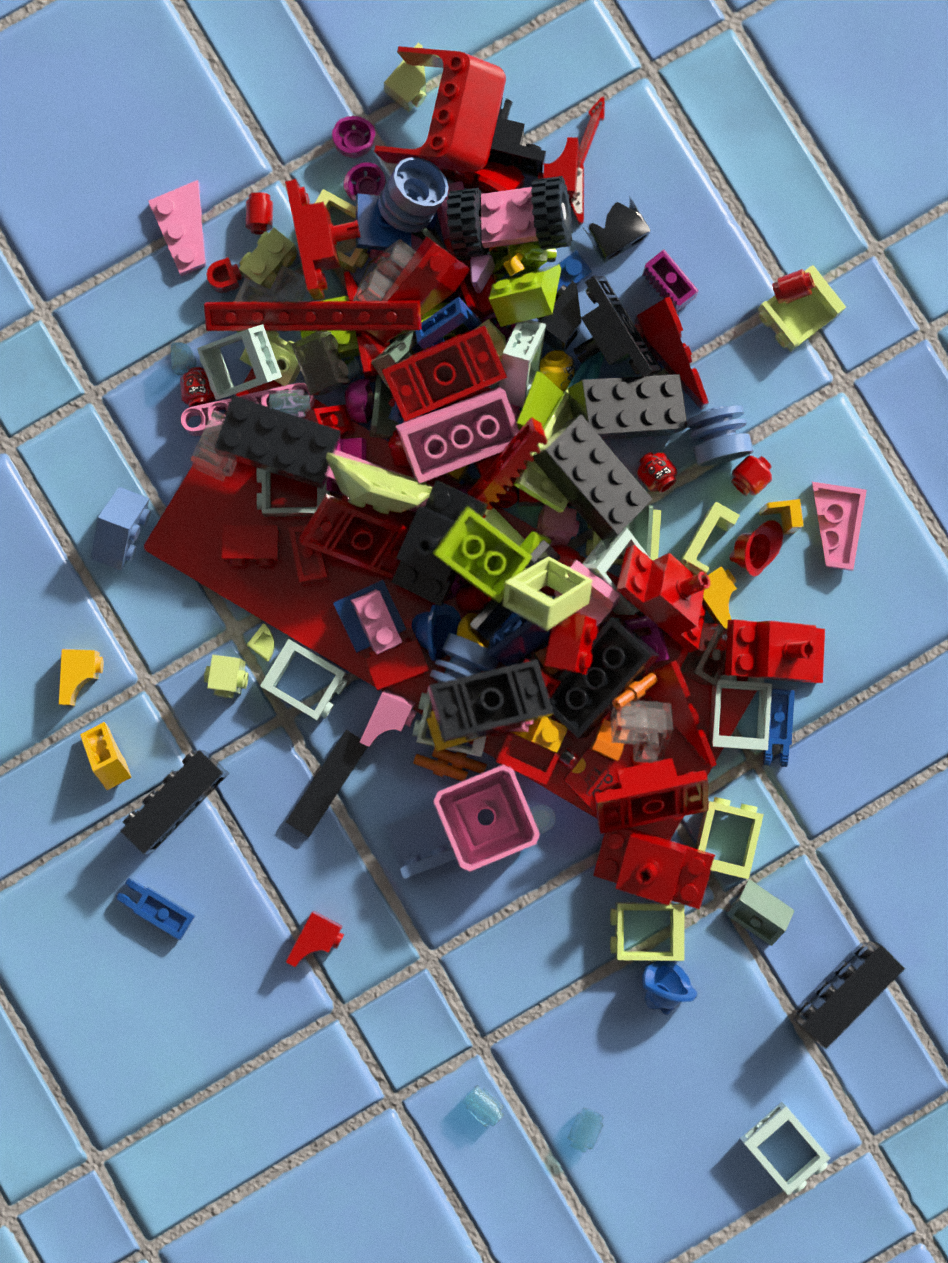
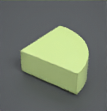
[247,623,275,662]

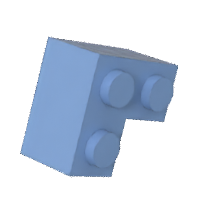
[90,487,151,570]

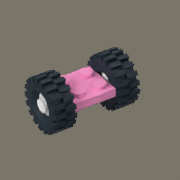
[447,176,573,261]

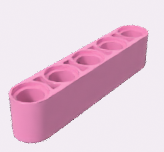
[181,383,315,436]

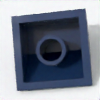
[487,614,552,667]

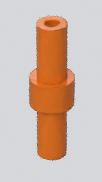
[612,673,657,710]
[432,748,487,774]
[413,753,468,782]

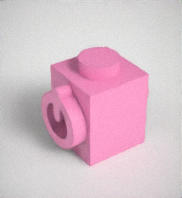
[536,504,579,546]

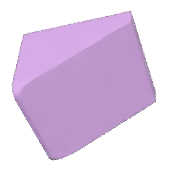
[470,255,495,293]

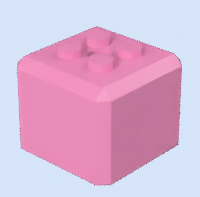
[434,765,540,871]

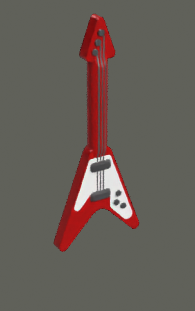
[569,97,605,225]

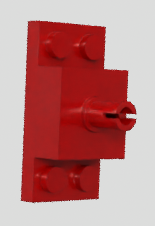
[285,179,361,301]
[382,325,507,422]
[299,494,410,579]
[617,545,711,653]
[725,619,825,684]
[595,752,709,834]
[593,828,715,909]

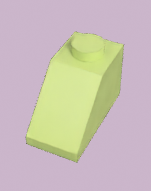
[384,43,427,112]

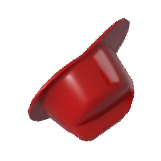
[729,520,783,576]

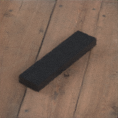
[470,540,561,641]
[286,730,368,837]

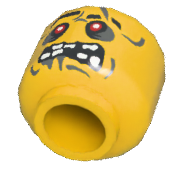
[539,350,575,392]

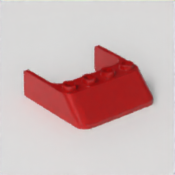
[374,46,506,172]

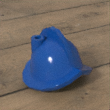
[411,604,461,662]
[642,961,697,1015]

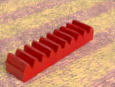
[467,417,548,518]

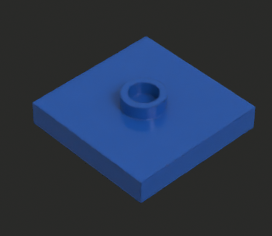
[355,193,412,253]
[333,580,406,653]

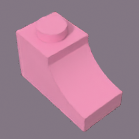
[360,689,417,747]

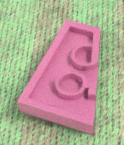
[149,180,206,276]
[812,482,867,571]

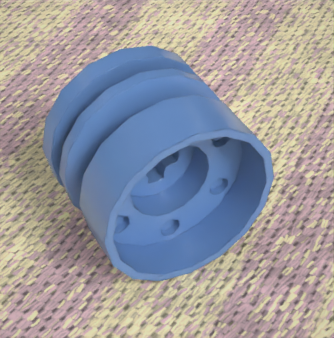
[378,158,448,233]
[687,406,754,467]
[430,633,499,683]

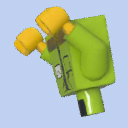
[488,241,557,281]

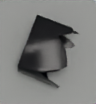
[582,197,651,263]

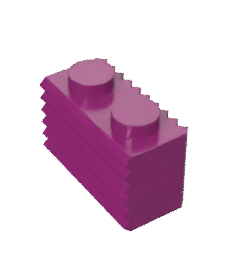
[642,250,699,313]

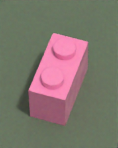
[351,589,402,654]

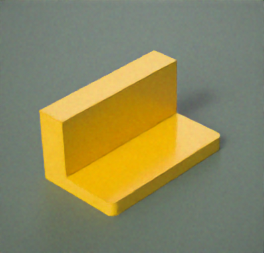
[759,499,803,535]

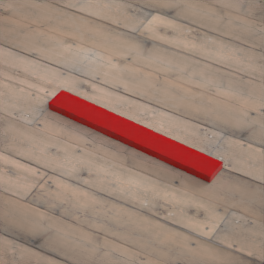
[204,301,422,331]

